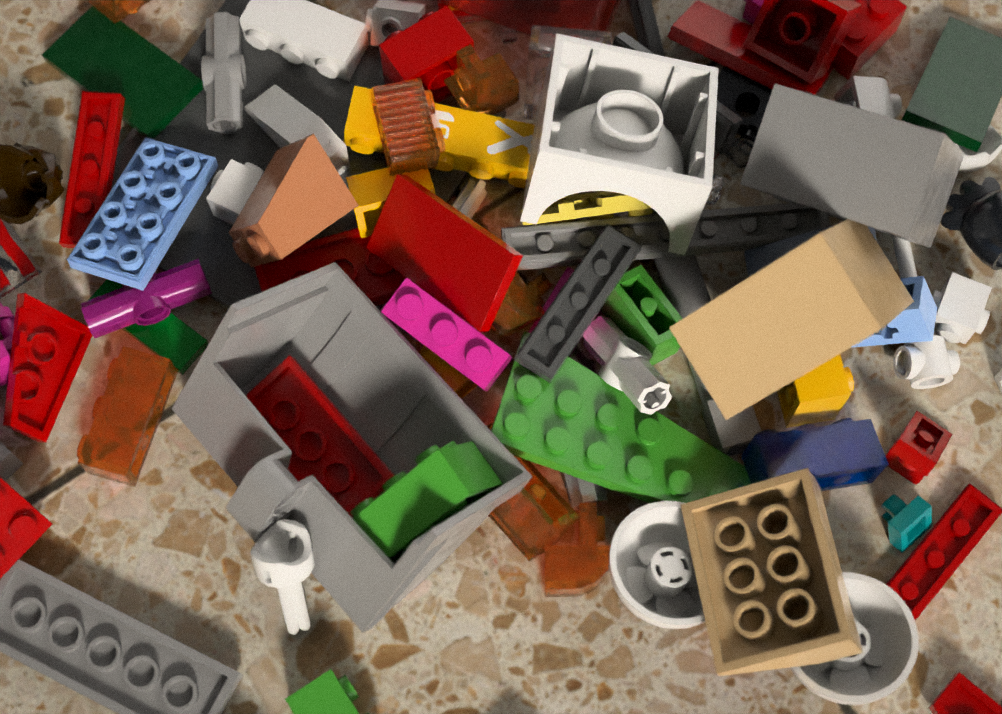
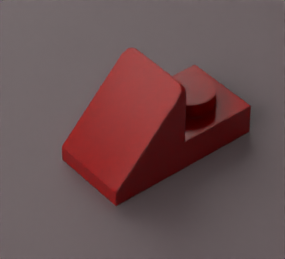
[883,411,953,485]

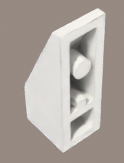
[244,84,350,175]

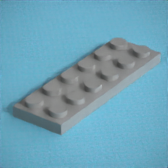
[0,559,243,714]

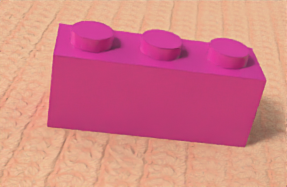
[381,277,513,392]

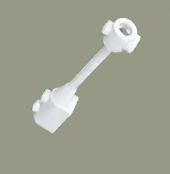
[834,76,960,389]

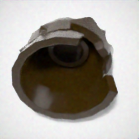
[0,142,64,225]

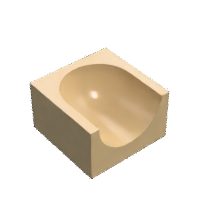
[669,219,914,420]

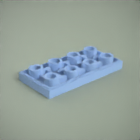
[67,137,218,291]

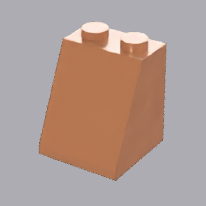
[229,133,359,267]

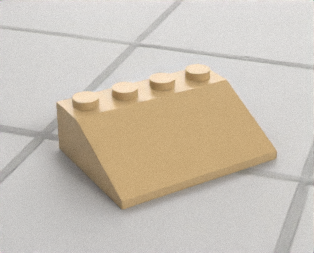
[681,468,863,676]

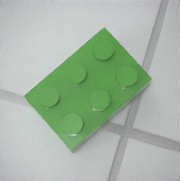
[350,441,503,564]

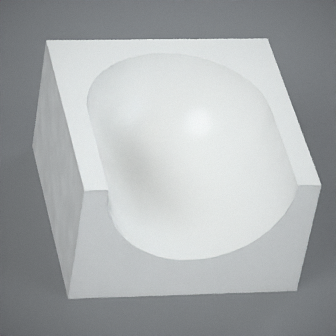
[520,33,719,255]

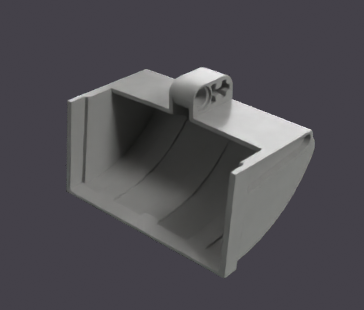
[172,262,533,632]

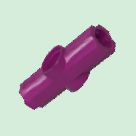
[81,259,212,338]

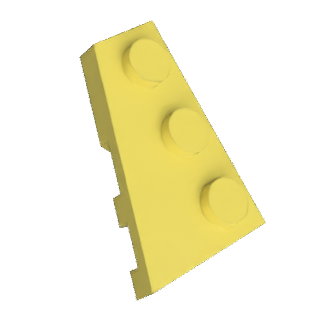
[521,191,653,226]

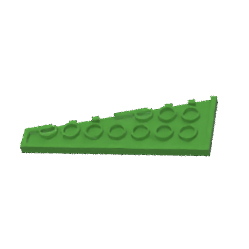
[491,331,766,503]

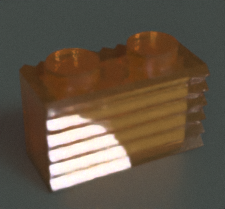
[371,78,445,176]

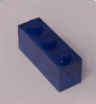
[741,418,889,491]

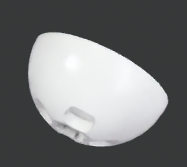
[609,501,705,629]
[790,572,919,705]

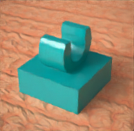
[881,494,932,553]

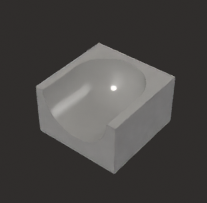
[740,84,965,248]

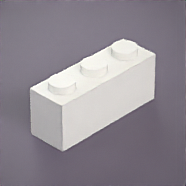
[239,0,369,82]

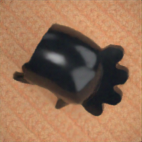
[940,177,1002,270]

